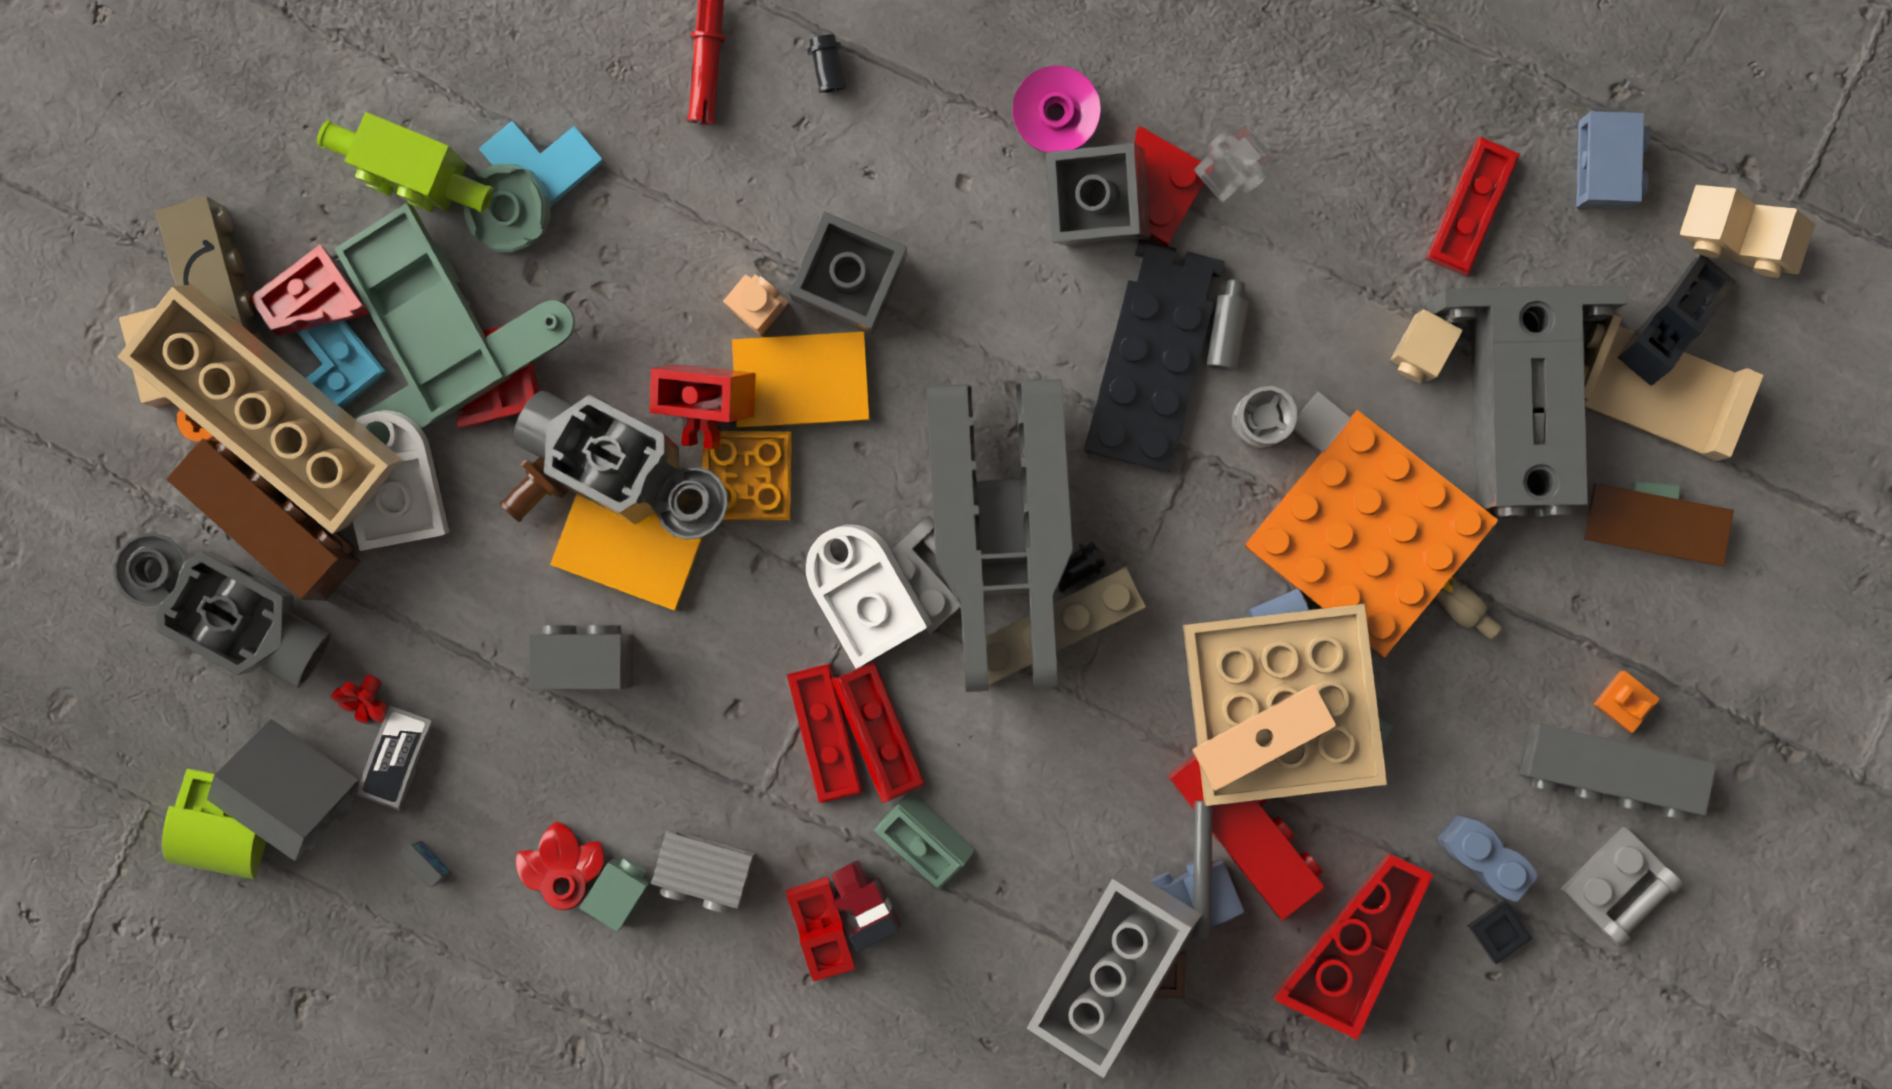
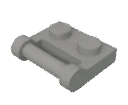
[891,516,960,634]
[1560,827,1684,948]

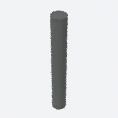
[1192,800,1213,938]

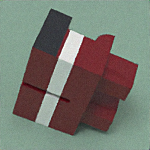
[831,859,901,952]

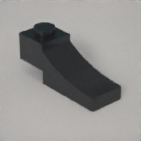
[1617,255,1736,386]

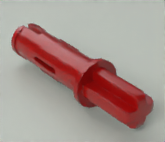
[687,0,726,125]

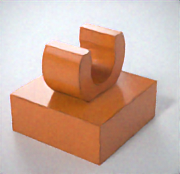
[1593,671,1660,733]

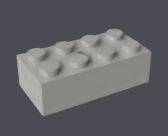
[1026,866,1202,1078]

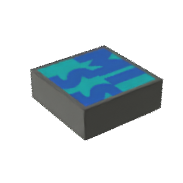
[400,841,451,888]

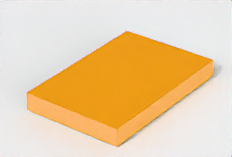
[732,332,870,429]
[550,494,703,611]

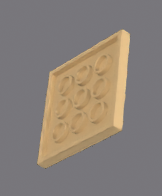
[1183,604,1387,806]

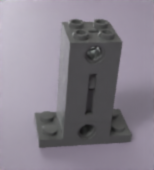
[1427,286,1628,519]

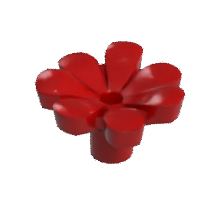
[330,675,387,724]

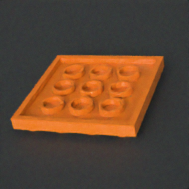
[1244,410,1498,659]

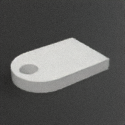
[353,410,449,551]
[806,524,933,669]

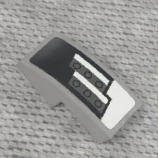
[357,706,433,811]

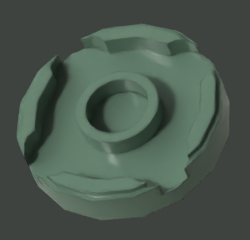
[464,164,551,252]

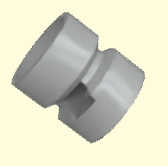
[1232,386,1297,449]

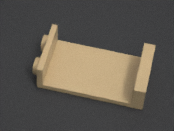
[1584,315,1763,461]

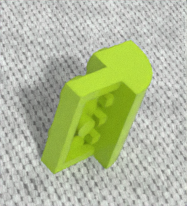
[162,769,267,880]

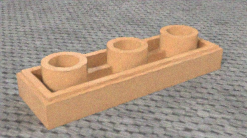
[1192,685,1336,791]

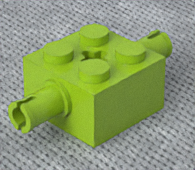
[317,112,494,214]

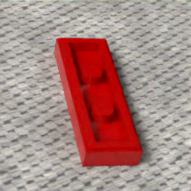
[1426,137,1520,277]
[831,662,925,803]
[786,663,863,804]

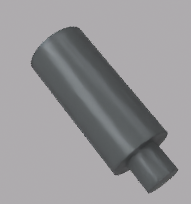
[1207,280,1250,371]

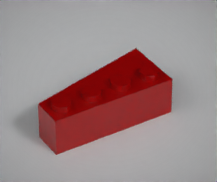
[1273,852,1433,1040]

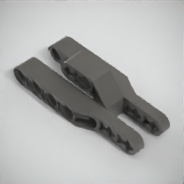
[927,379,1073,692]

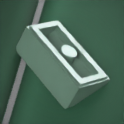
[873,791,974,890]

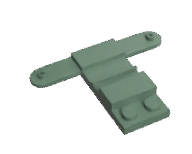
[335,203,575,445]

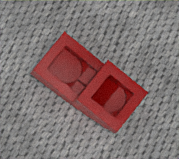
[786,876,856,982]

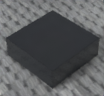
[1467,900,1532,964]

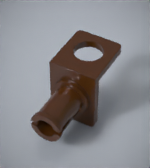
[499,457,569,522]

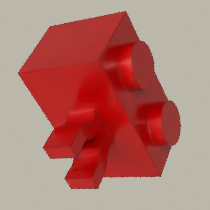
[649,364,756,449]

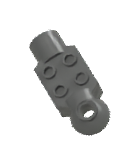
[514,390,728,540]
[113,533,331,688]

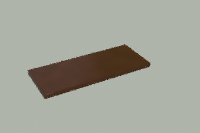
[1584,483,1734,567]

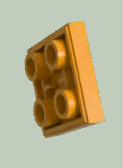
[702,431,792,521]

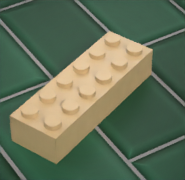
[118,285,403,534]

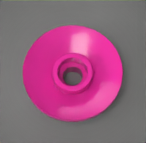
[1012,65,1101,153]

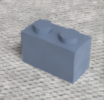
[1576,111,1650,210]

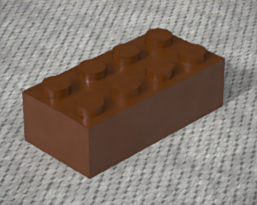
[166,438,361,601]

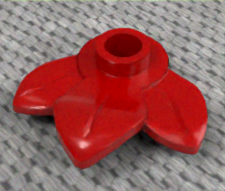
[516,822,604,911]

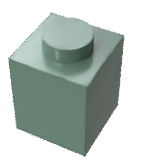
[580,857,651,932]

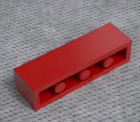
[1167,754,1325,921]

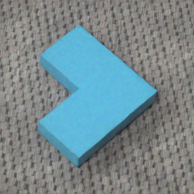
[479,121,604,207]
[297,320,388,409]

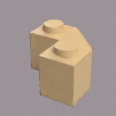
[1680,185,1815,278]

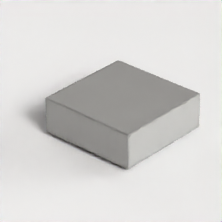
[1293,392,1351,453]

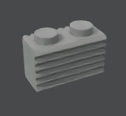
[651,829,755,913]

